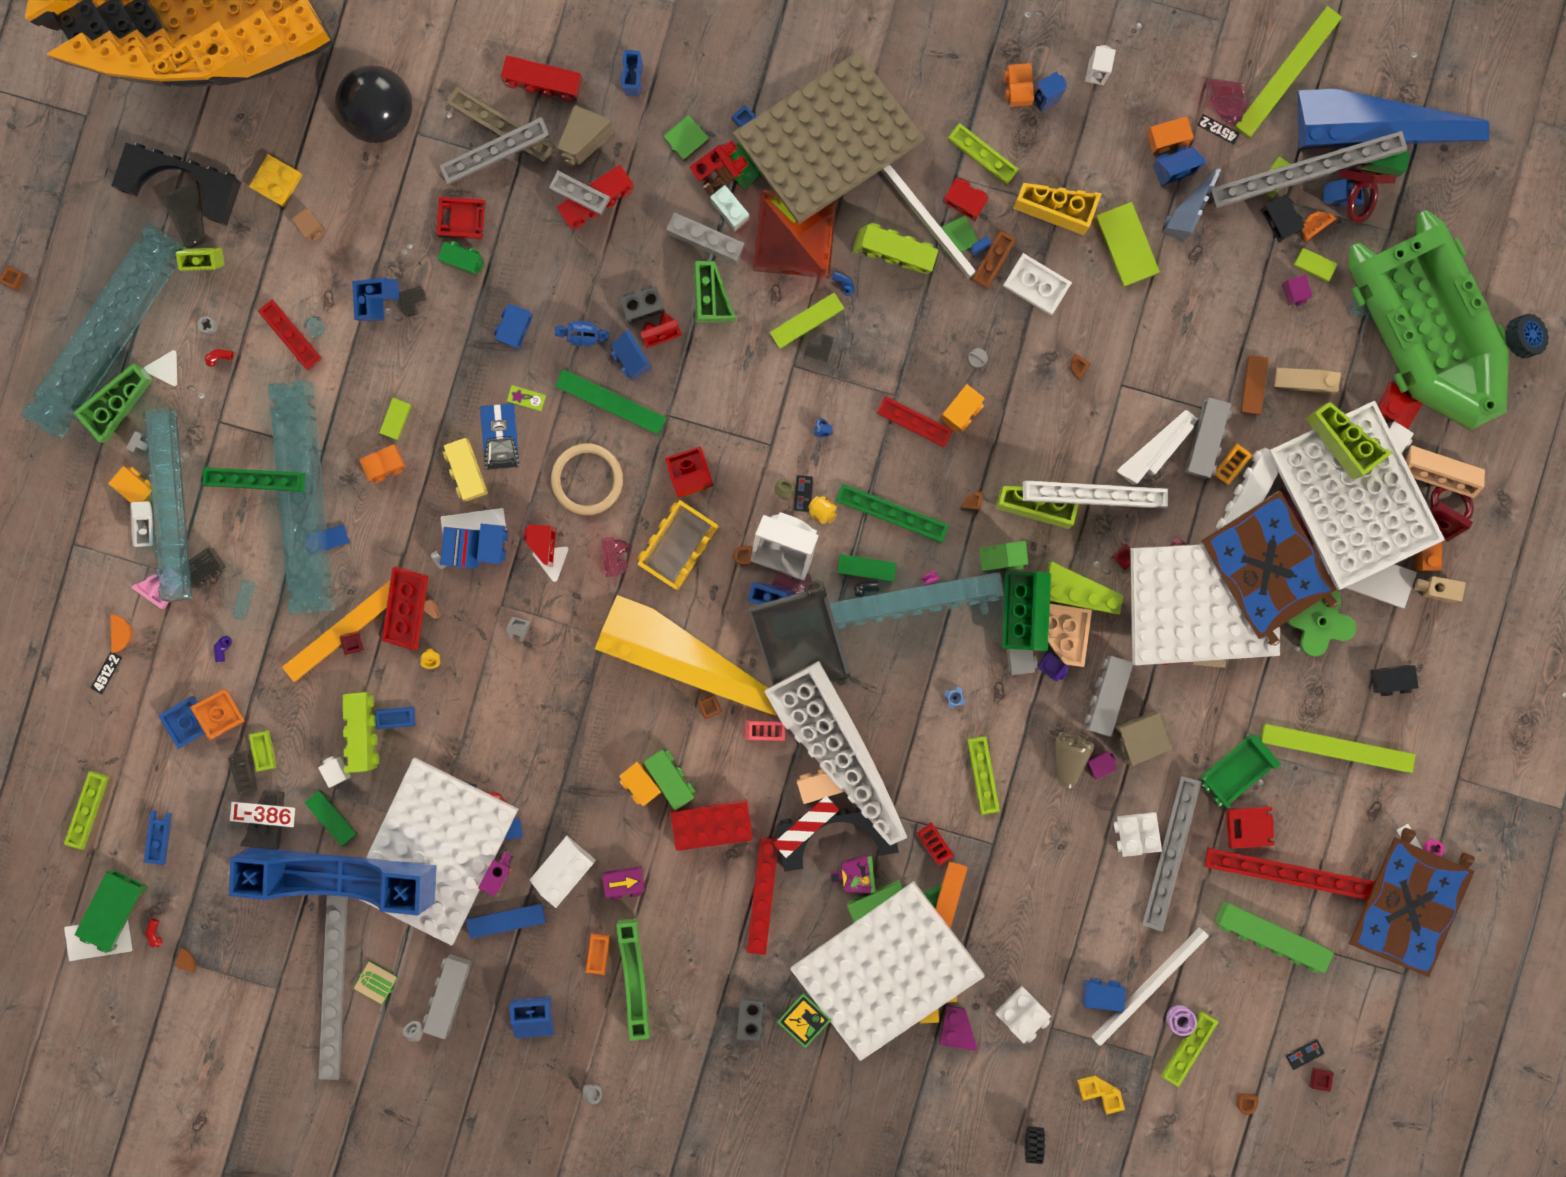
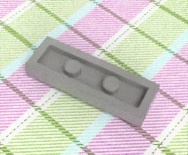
[549,171,610,216]

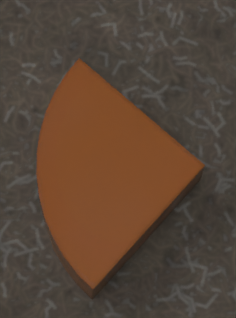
[1071,353,1091,380]
[961,492,983,511]
[175,947,196,972]

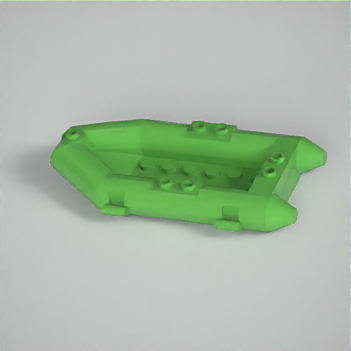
[1348,210,1509,430]

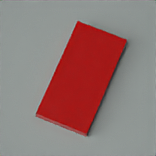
[382,566,429,650]

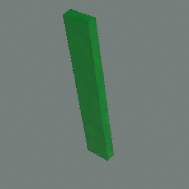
[555,369,667,435]
[202,467,306,492]
[835,483,949,543]

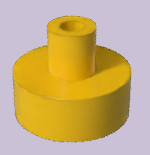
[420,649,440,669]

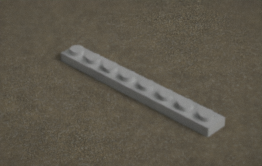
[1143,776,1201,931]

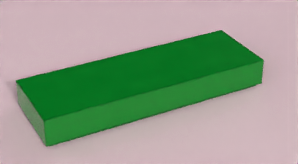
[837,554,897,582]
[305,790,358,847]

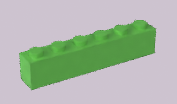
[1214,900,1334,974]

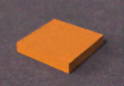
[190,688,245,741]

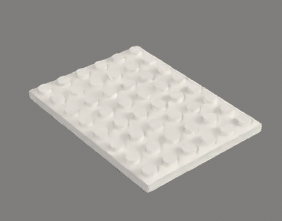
[1268,401,1445,590]
[1130,544,1280,665]
[359,758,518,946]
[790,881,985,1061]

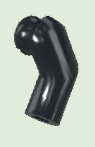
[854,582,879,597]

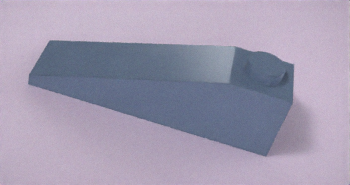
[1162,168,1221,242]

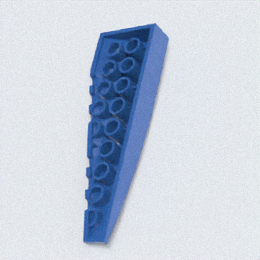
[1297,89,1489,149]

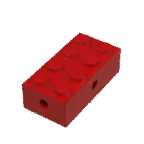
[671,799,753,851]

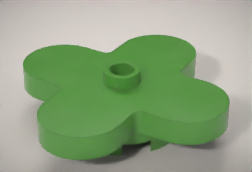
[1287,590,1356,656]

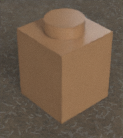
[292,208,326,242]

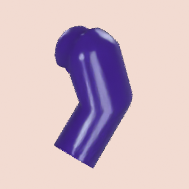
[214,636,232,662]

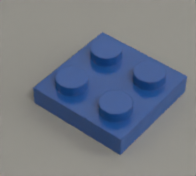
[159,696,205,749]

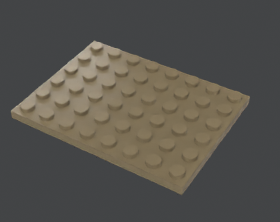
[733,52,925,224]

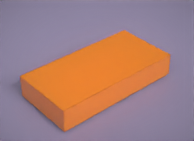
[585,933,610,975]

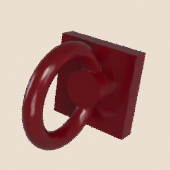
[1339,169,1396,223]
[1429,486,1474,542]

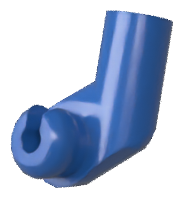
[832,271,854,296]

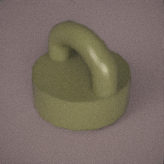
[774,479,795,500]

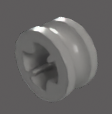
[198,316,218,334]

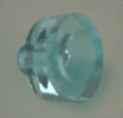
[304,316,325,337]

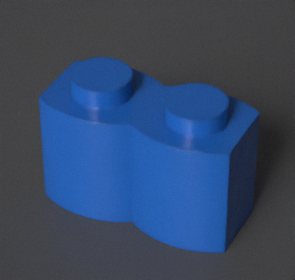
[621,50,643,96]

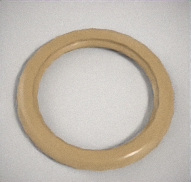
[551,443,623,515]

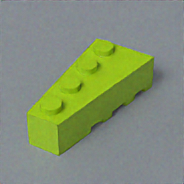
[851,223,938,274]
[1305,402,1392,480]
[995,486,1079,529]
[1046,562,1124,615]
[343,691,379,773]

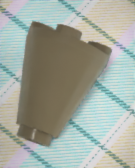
[1055,732,1094,788]

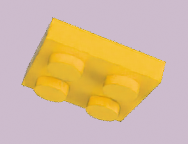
[249,154,303,207]

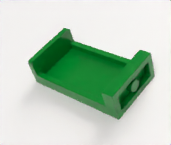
[1198,734,1281,809]
[74,870,148,953]

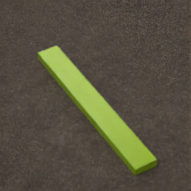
[1234,6,1342,139]
[1260,723,1416,773]

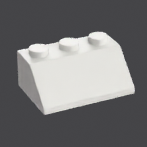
[530,836,596,908]

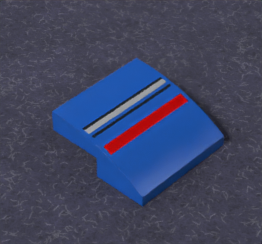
[440,527,480,569]

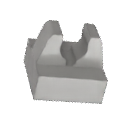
[126,431,150,452]
[506,617,531,641]

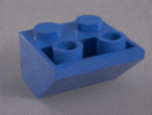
[509,996,555,1038]

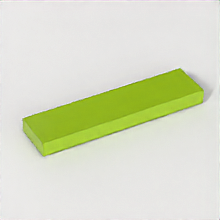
[947,123,1019,186]
[770,292,844,349]
[967,736,1000,815]
[64,771,109,850]
[1161,1011,1219,1088]

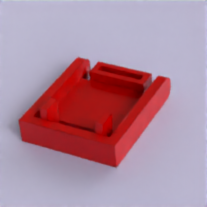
[436,197,486,239]
[1226,806,1275,849]

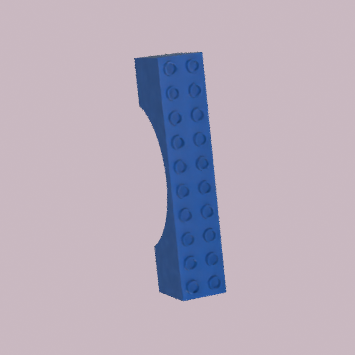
[229,847,437,916]

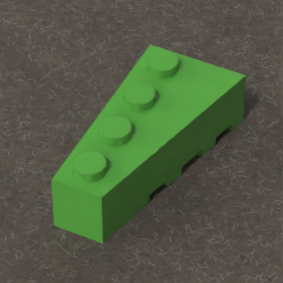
[73,364,153,443]

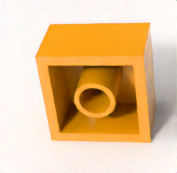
[939,384,985,433]

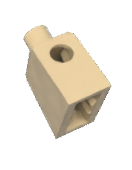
[1414,576,1466,603]

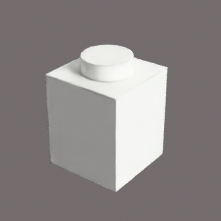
[318,756,351,788]

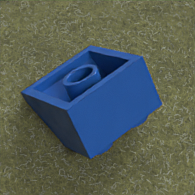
[1153,146,1206,186]
[611,330,652,380]

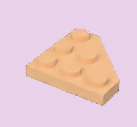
[1048,604,1092,667]

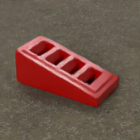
[916,822,954,866]

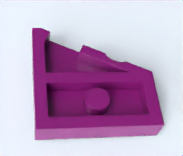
[939,1005,977,1051]

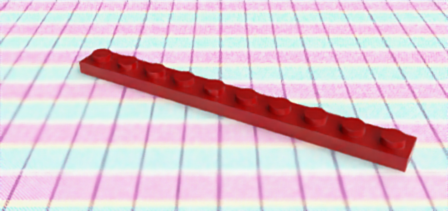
[1204,847,1375,900]

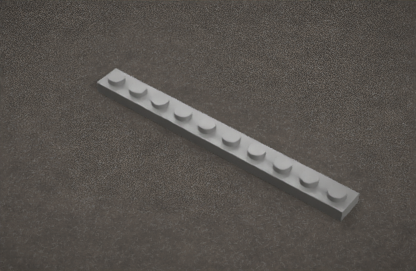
[1210,131,1407,209]
[319,895,348,1080]

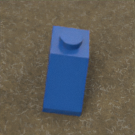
[1322,179,1364,206]

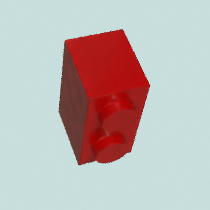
[943,178,989,222]

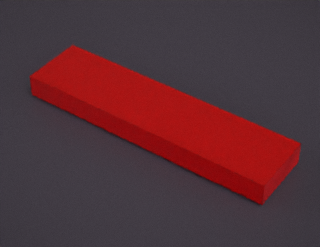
[258,299,322,370]
[876,396,953,448]

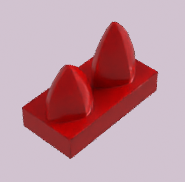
[640,312,682,349]

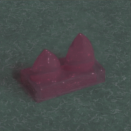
[601,537,631,578]
[772,572,812,604]

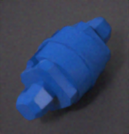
[554,320,609,347]

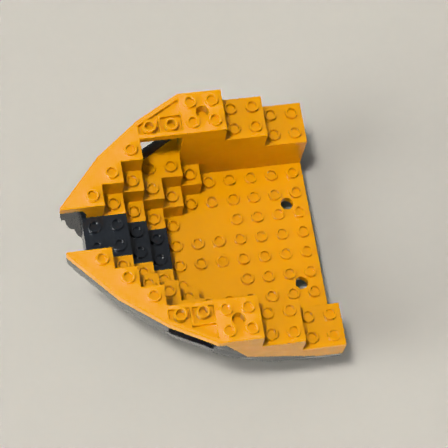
[25,0,334,87]

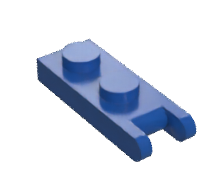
[144,810,172,865]

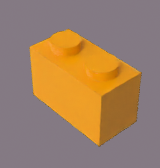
[108,466,160,503]
[619,760,662,806]

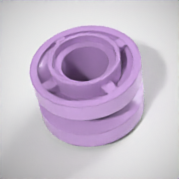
[1166,1005,1197,1036]

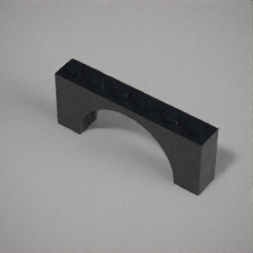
[111,142,241,226]
[777,807,899,872]

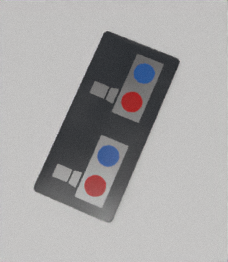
[794,475,813,512]
[1286,1039,1325,1070]

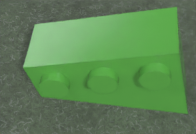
[693,261,736,323]
[979,541,1028,572]

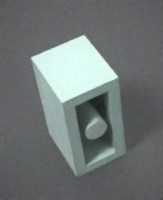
[710,185,750,232]

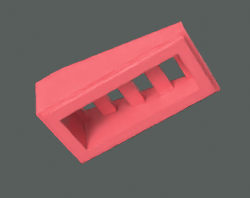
[745,721,785,741]

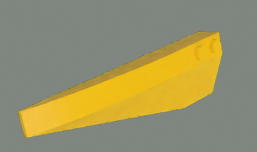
[595,595,777,716]

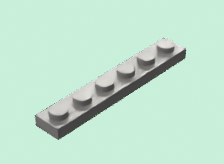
[440,117,551,184]

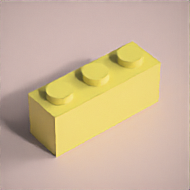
[443,438,488,501]

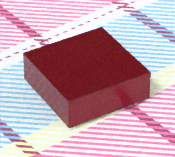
[1111,543,1131,570]
[340,631,364,655]
[1309,1068,1334,1092]

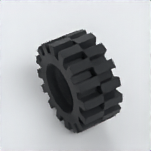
[1024,1126,1045,1164]

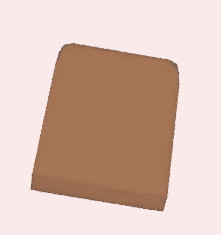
[424,600,441,619]

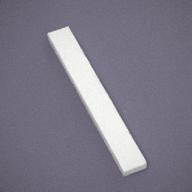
[880,165,975,279]
[1023,481,1168,509]
[1091,928,1209,1046]

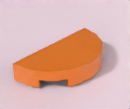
[1301,211,1337,243]
[110,615,133,653]

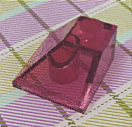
[1205,78,1248,123]

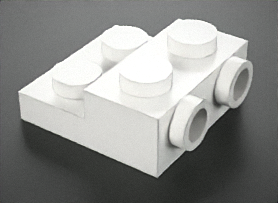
[1114,812,1162,857]
[995,985,1051,1043]

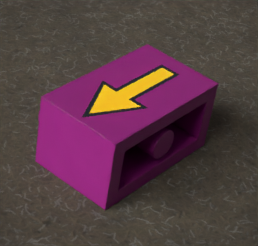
[602,866,645,900]

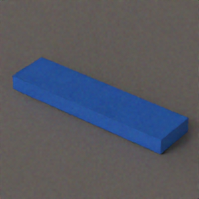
[466,903,546,939]

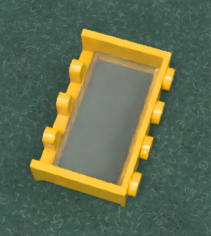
[637,500,719,590]

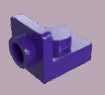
[1037,652,1068,681]

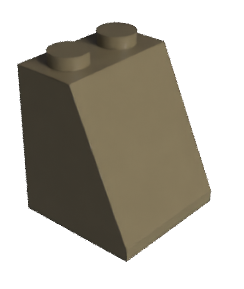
[558,105,614,166]
[1113,712,1173,766]

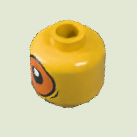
[808,496,837,524]

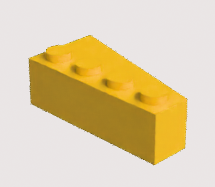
[1013,183,1102,236]

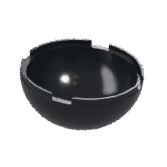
[335,65,412,143]

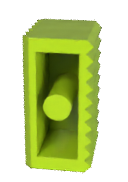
[176,248,225,271]

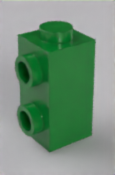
[1362,152,1410,177]
[437,241,484,276]

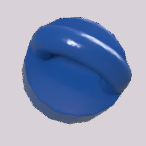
[813,418,833,437]

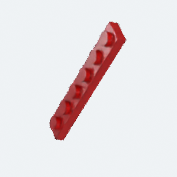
[747,837,778,955]

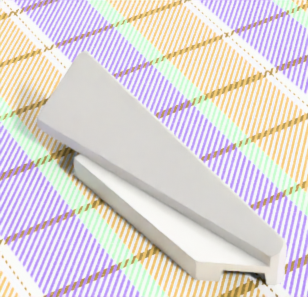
[1117,410,1198,485]

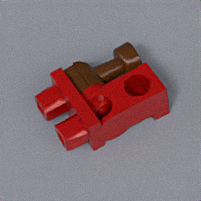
[689,141,748,196]

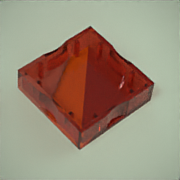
[753,190,837,278]

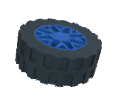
[1505,313,1549,359]

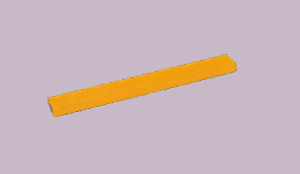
[282,581,390,682]

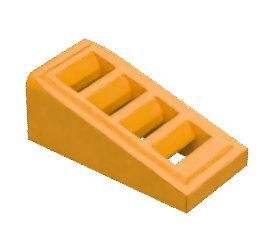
[1214,443,1253,485]

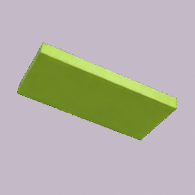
[1095,202,1160,287]

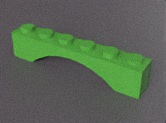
[616,918,651,1041]

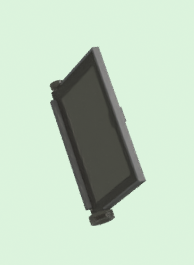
[748,580,851,686]

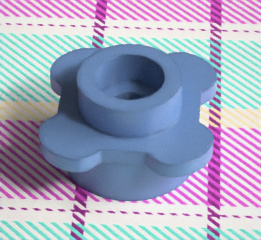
[944,687,966,709]

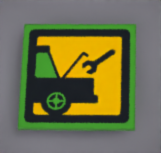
[777,993,832,1048]

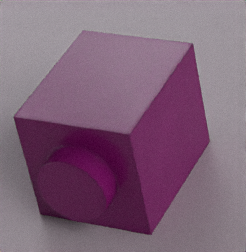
[1282,275,1313,307]
[1086,751,1117,779]

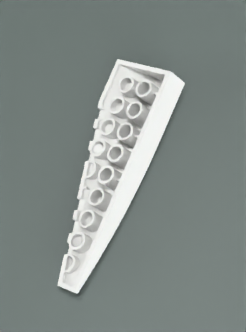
[764,661,907,845]

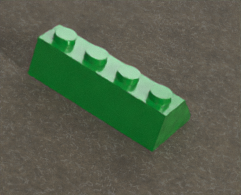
[1002,571,1051,651]

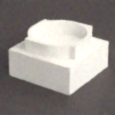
[750,512,819,581]

